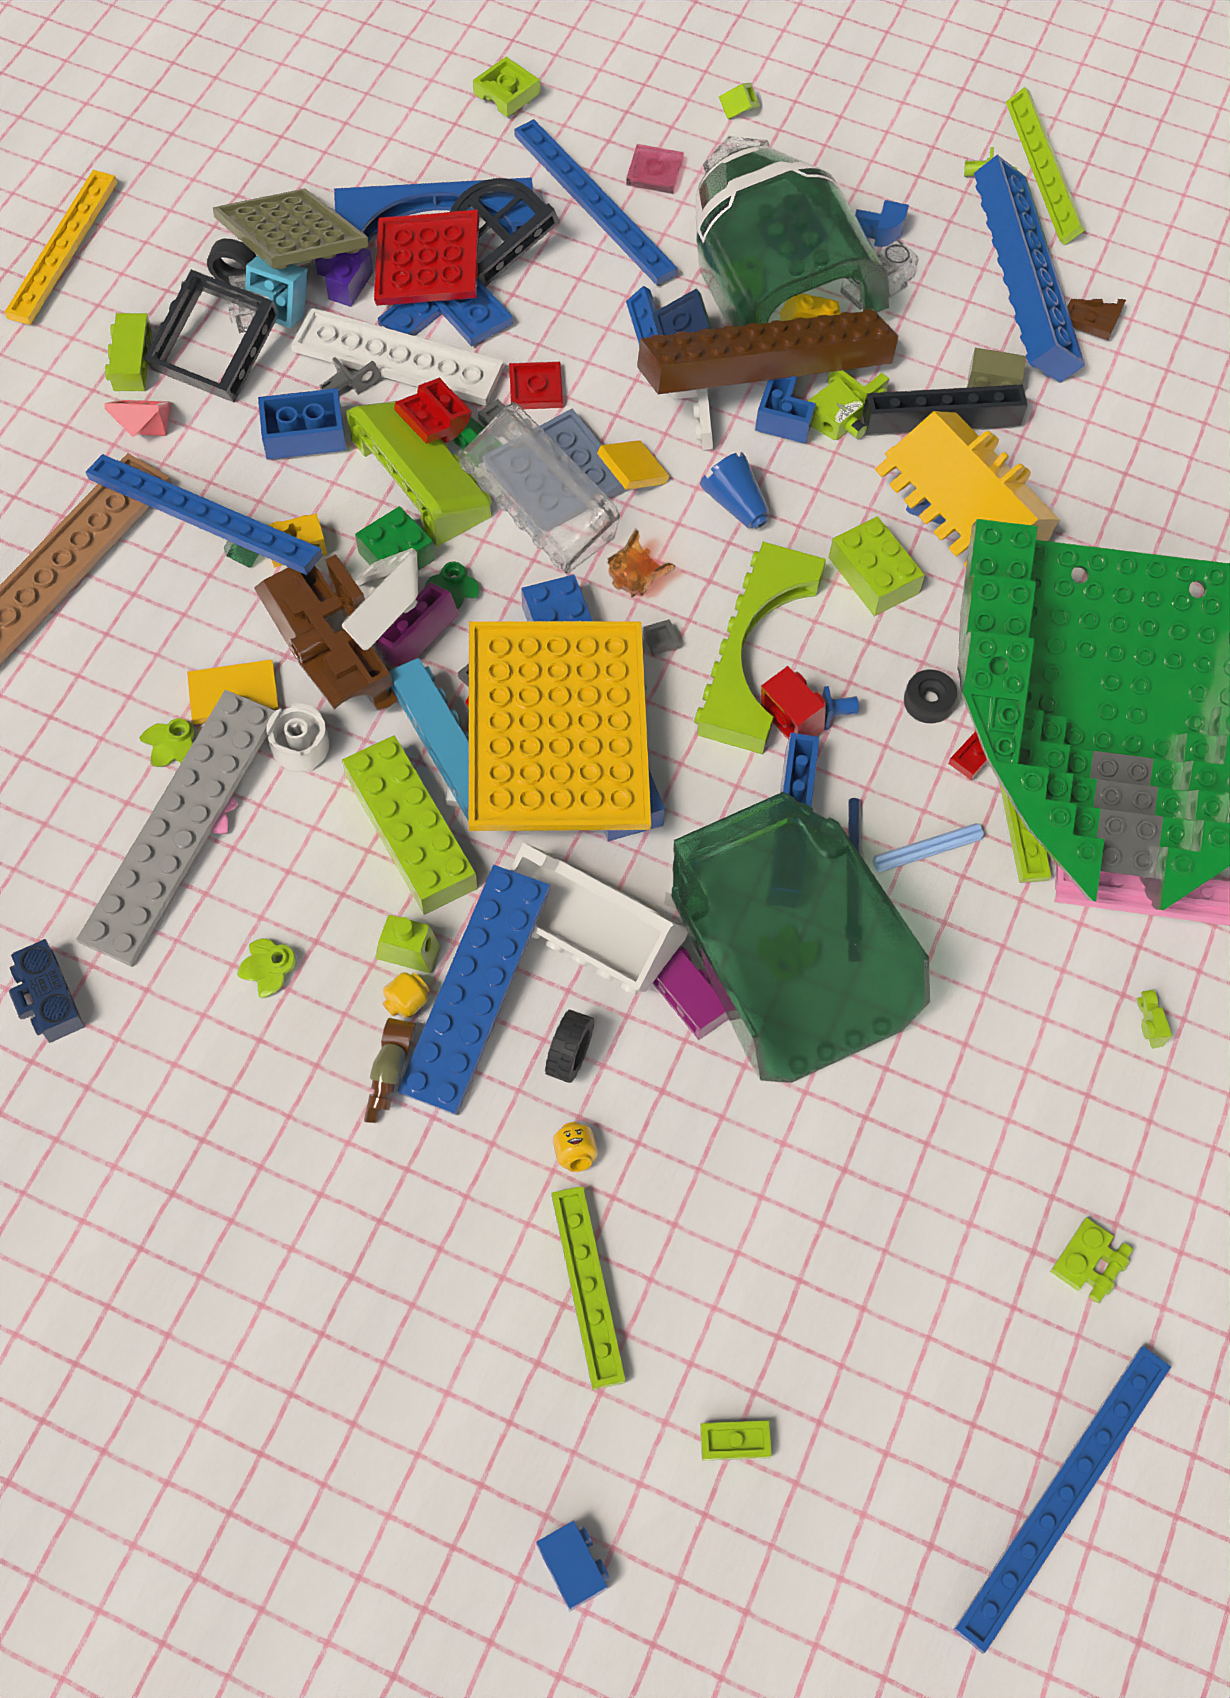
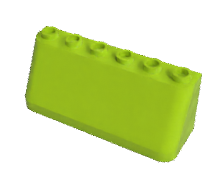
[346,401,492,547]

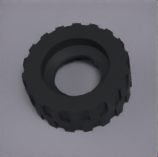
[545,1009,594,1083]

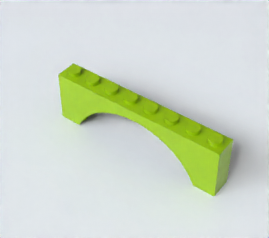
[694,541,826,755]

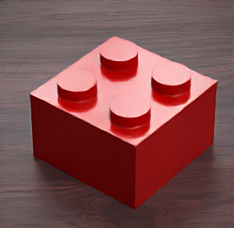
[761,666,826,740]

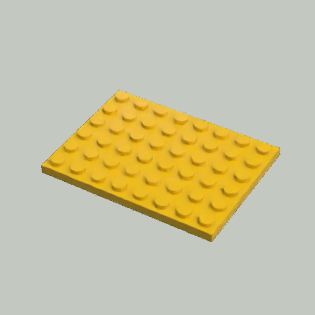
[469,621,651,831]

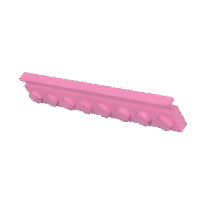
[1054,863,1230,926]

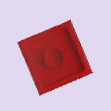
[509,361,563,410]

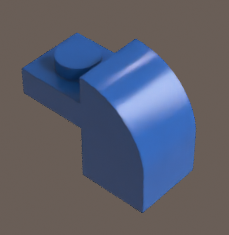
[852,200,909,247]

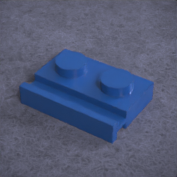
[378,302,440,336]

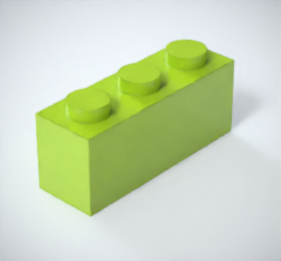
[105,313,152,391]

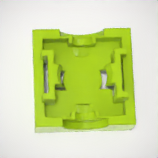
[473,56,540,117]

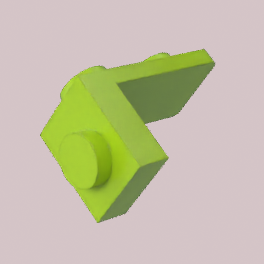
[827,370,889,405]

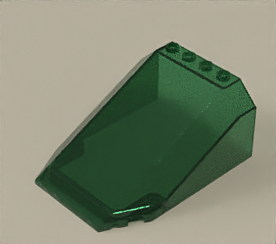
[671,792,930,1083]

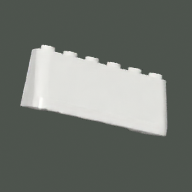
[510,843,690,995]

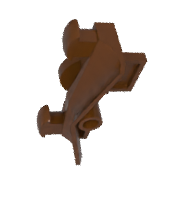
[254,554,398,710]

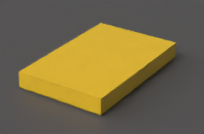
[187,659,279,725]

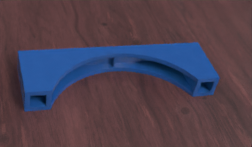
[334,177,535,242]

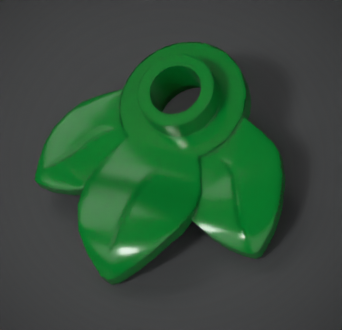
[424,561,479,609]

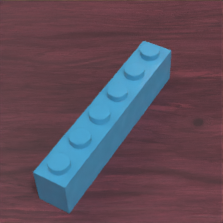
[389,658,469,821]

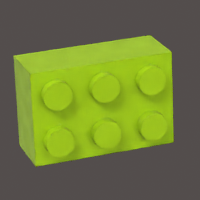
[828,516,925,616]

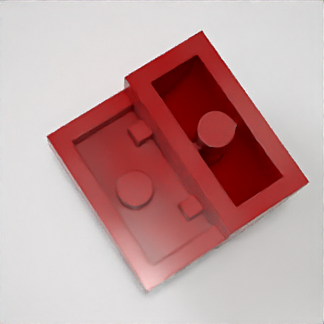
[394,377,472,444]

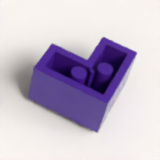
[315,248,373,307]

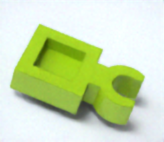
[1137,989,1172,1049]

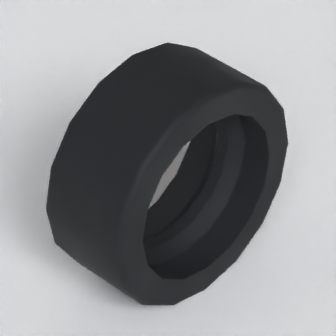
[207,238,257,288]

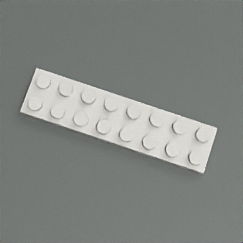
[291,307,504,406]

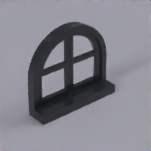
[450,178,560,287]

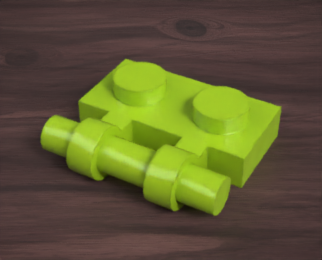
[1050,1217,1133,1303]

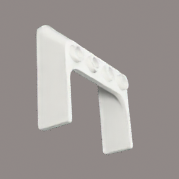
[325,548,418,650]

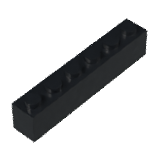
[863,384,1028,435]

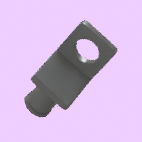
[319,357,381,395]

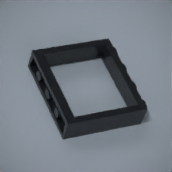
[144,269,280,403]

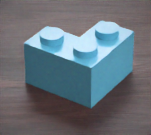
[245,256,307,328]

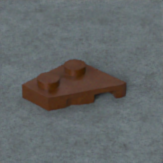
[1067,299,1126,340]

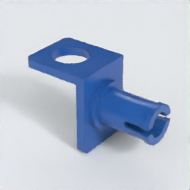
[822,686,859,730]

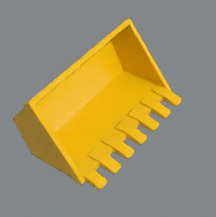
[875,411,1060,567]

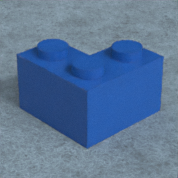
[755,376,816,444]

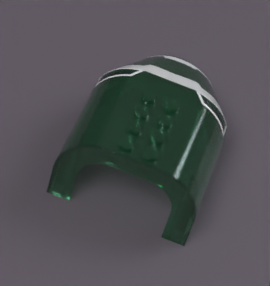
[696,146,889,327]

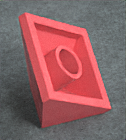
[104,400,171,437]

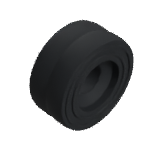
[904,669,957,724]

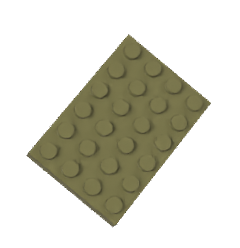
[213,188,368,269]

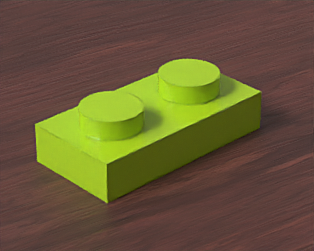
[700,1421,772,1461]

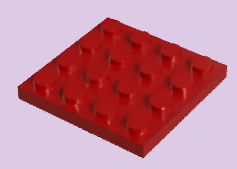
[374,210,479,306]

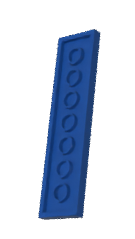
[397,864,551,1116]

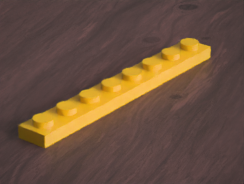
[4,170,117,325]

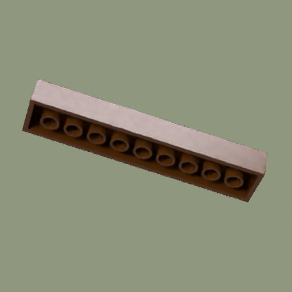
[637,309,899,395]

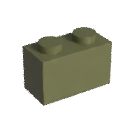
[967,347,1026,387]

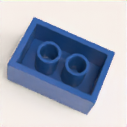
[258,388,346,460]

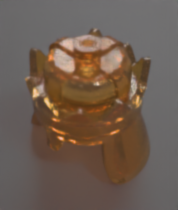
[607,528,676,597]

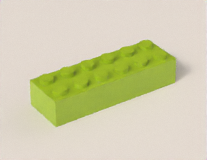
[342,735,477,915]

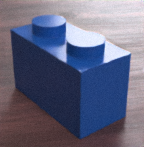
[536,1520,610,1612]

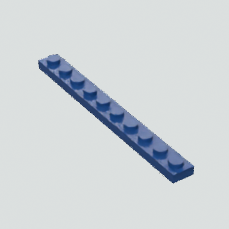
[514,119,677,286]
[86,454,323,575]
[953,1345,1171,1654]

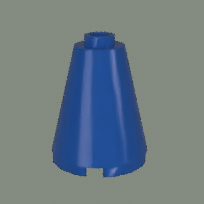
[699,452,770,529]

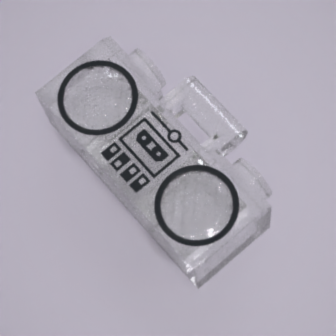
[840,239,919,310]

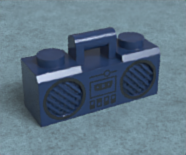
[9,939,85,1043]

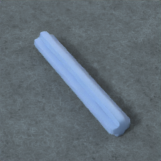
[873,823,984,872]

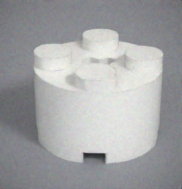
[266,703,329,772]

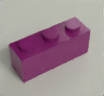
[376,582,459,667]
[652,946,730,1040]

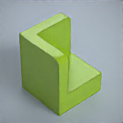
[718,83,760,119]

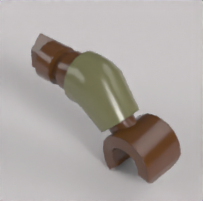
[364,1018,416,1123]

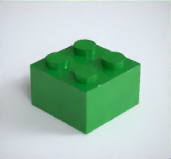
[355,506,435,571]

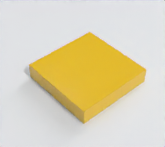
[597,440,669,490]

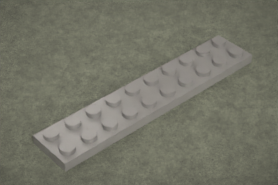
[76,690,275,967]

